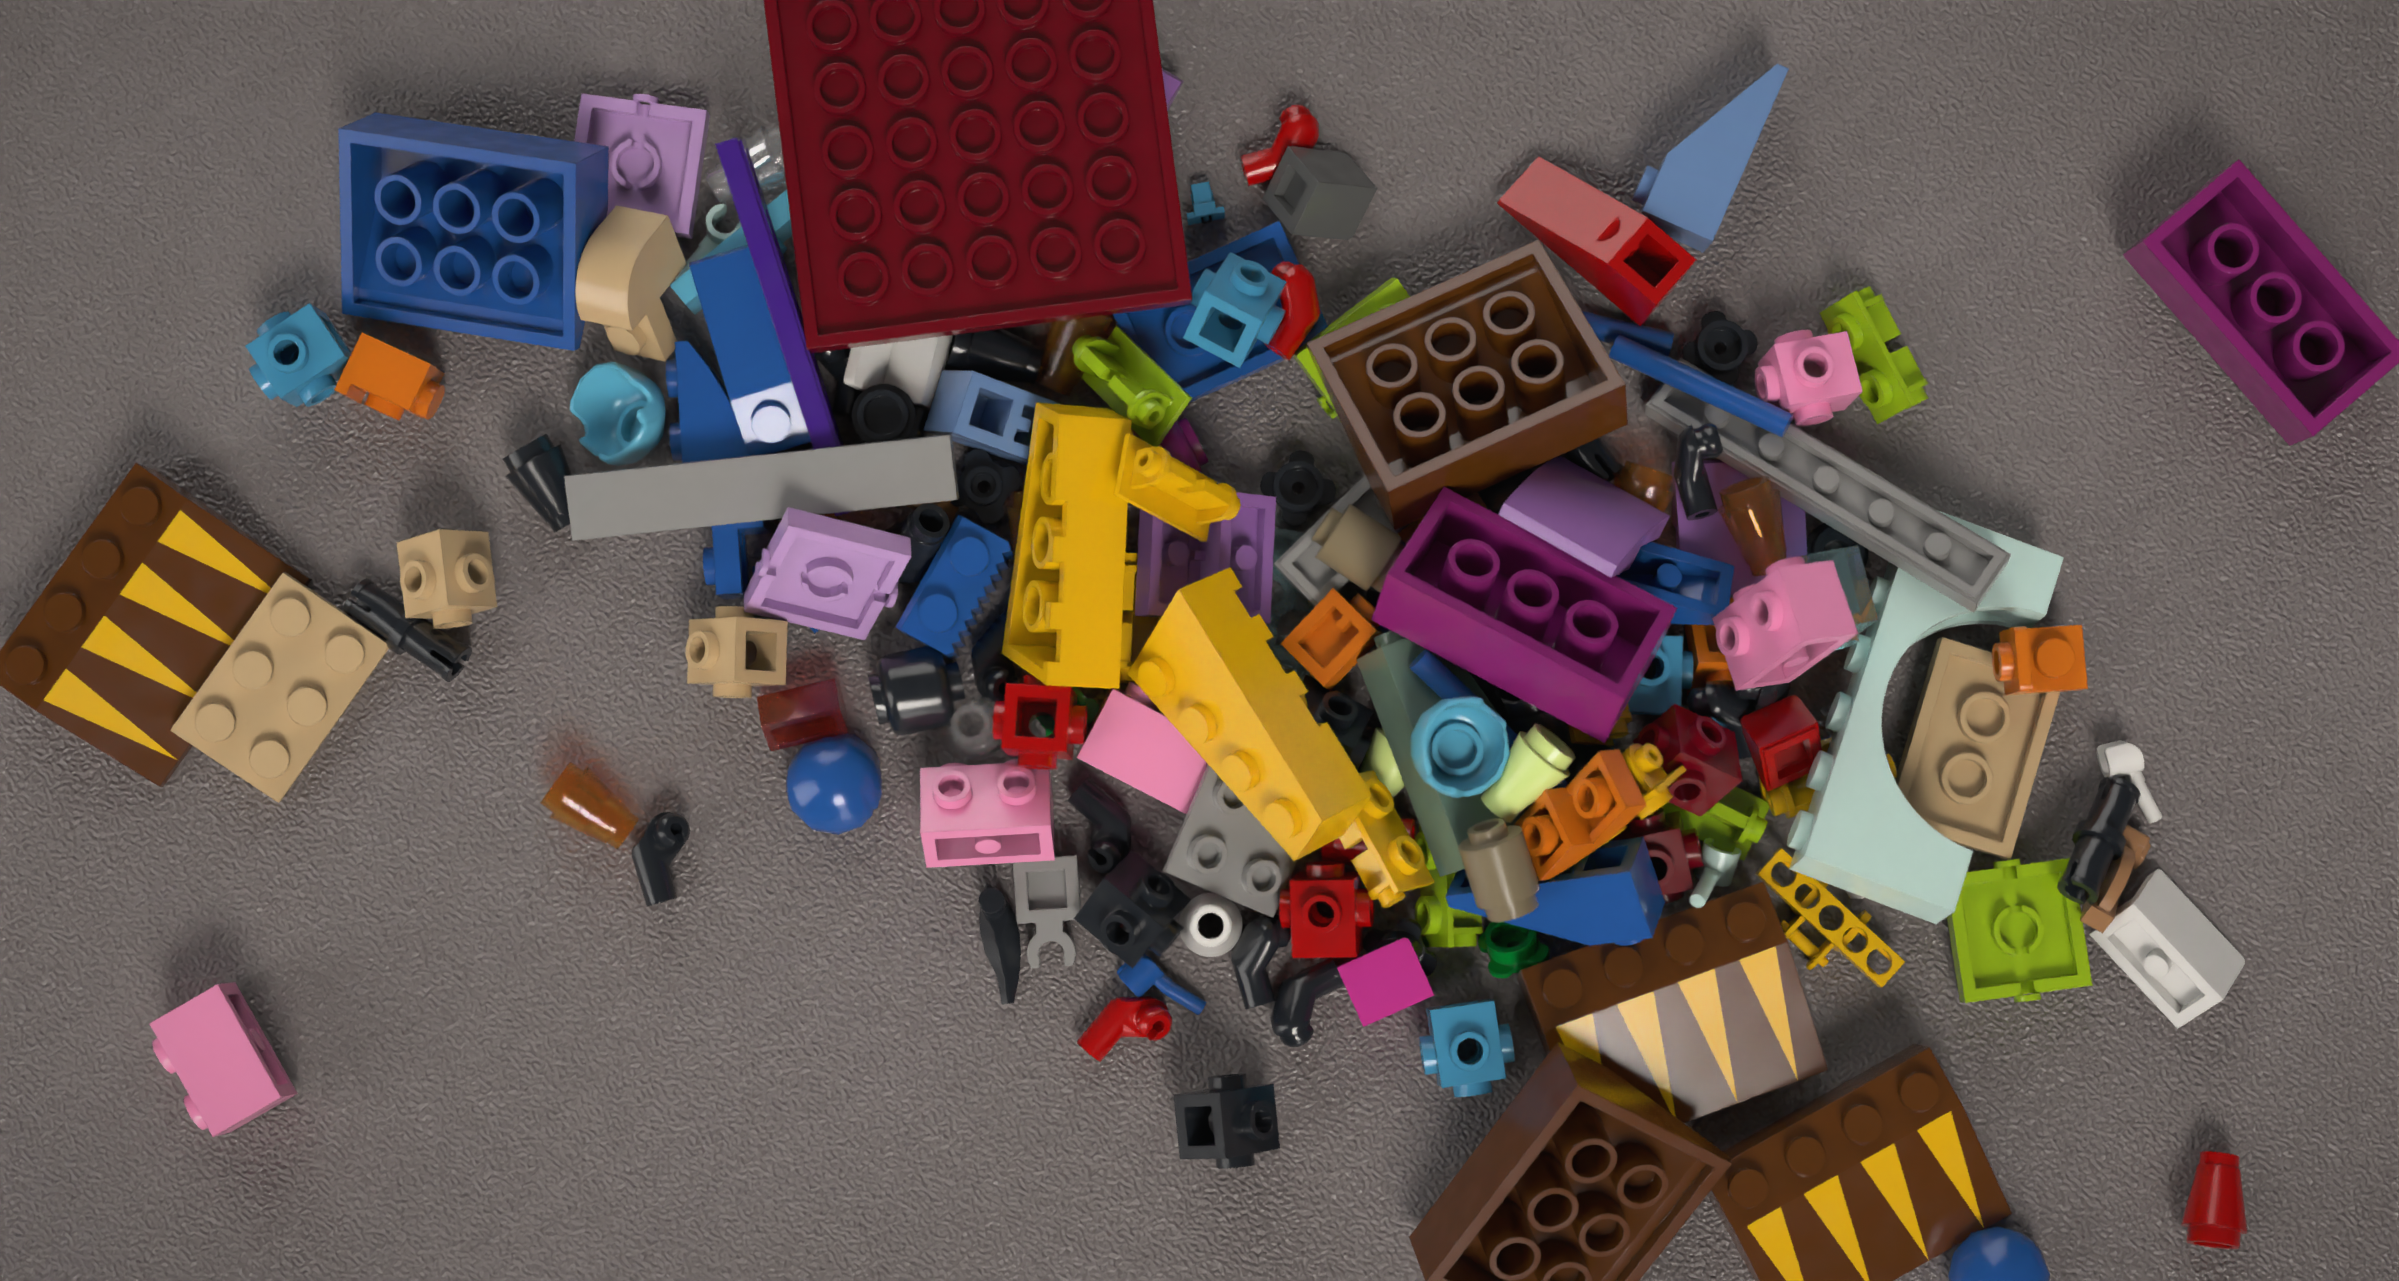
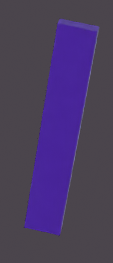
[715,136,852,516]

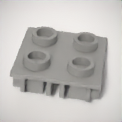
[1163,765,1297,918]

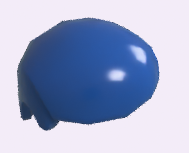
[786,731,882,835]
[1948,1226,2050,1281]

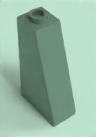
[1356,631,1534,877]

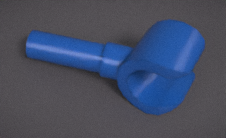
[1117,955,1206,1015]

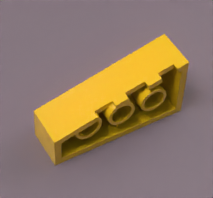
[1002,402,1133,689]
[1127,567,1372,861]

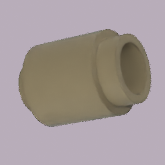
[1311,504,1404,593]
[1458,818,1540,922]

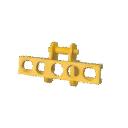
[1755,848,1905,988]

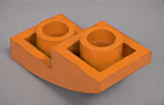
[1514,749,1647,880]

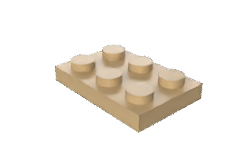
[170,572,389,803]
[1895,637,2060,859]

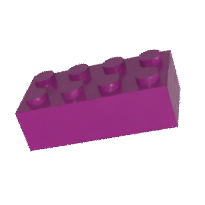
[2123,159,2399,446]
[1372,487,1677,743]

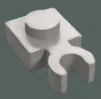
[1013,855,1081,968]

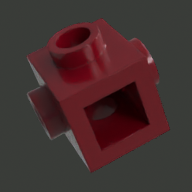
[1633,703,1743,817]
[1610,807,1704,904]

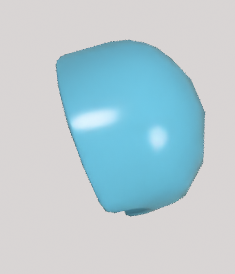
[570,362,666,466]
[1410,696,1510,798]

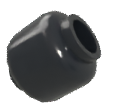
[868,646,966,736]

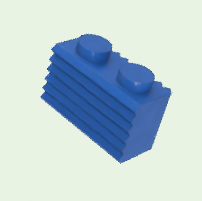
[896,515,1015,659]

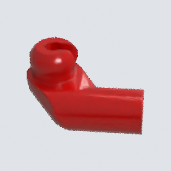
[1240,105,1319,186]
[1264,261,1321,361]
[1077,996,1172,1062]

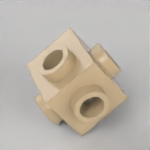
[397,529,497,629]
[685,606,788,698]

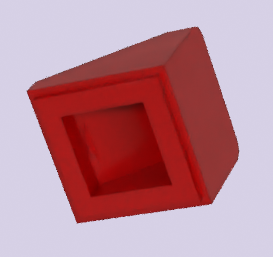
[1740,695,1823,792]

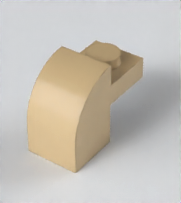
[575,205,687,361]

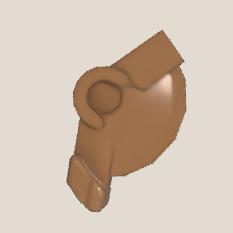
[2080,825,2151,933]

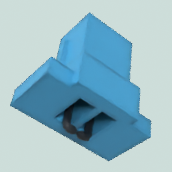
[1186,182,1225,225]

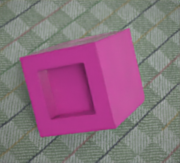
[1337,937,1434,1027]

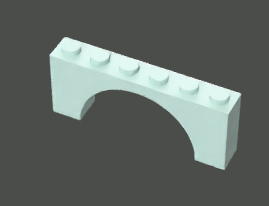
[1787,511,2064,924]

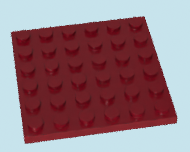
[763,0,1192,353]

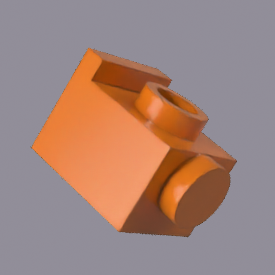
[334,332,445,421]

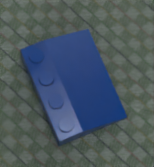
[338,112,609,351]

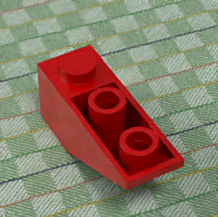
[1497,156,1697,326]

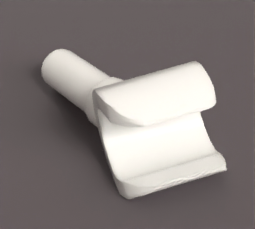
[2096,740,2163,824]

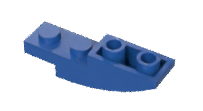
[666,341,771,600]

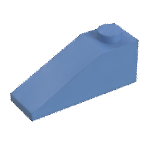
[1632,64,1789,253]
[924,370,1060,465]

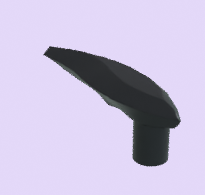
[979,883,1021,1005]

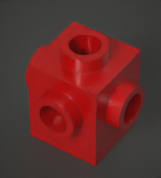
[993,675,1087,770]
[1279,861,1374,958]

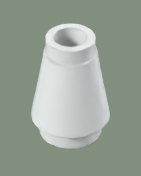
[1179,893,1243,957]

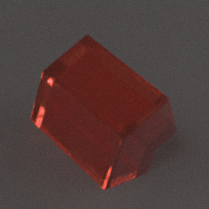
[757,678,848,752]

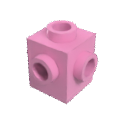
[1755,330,1863,427]

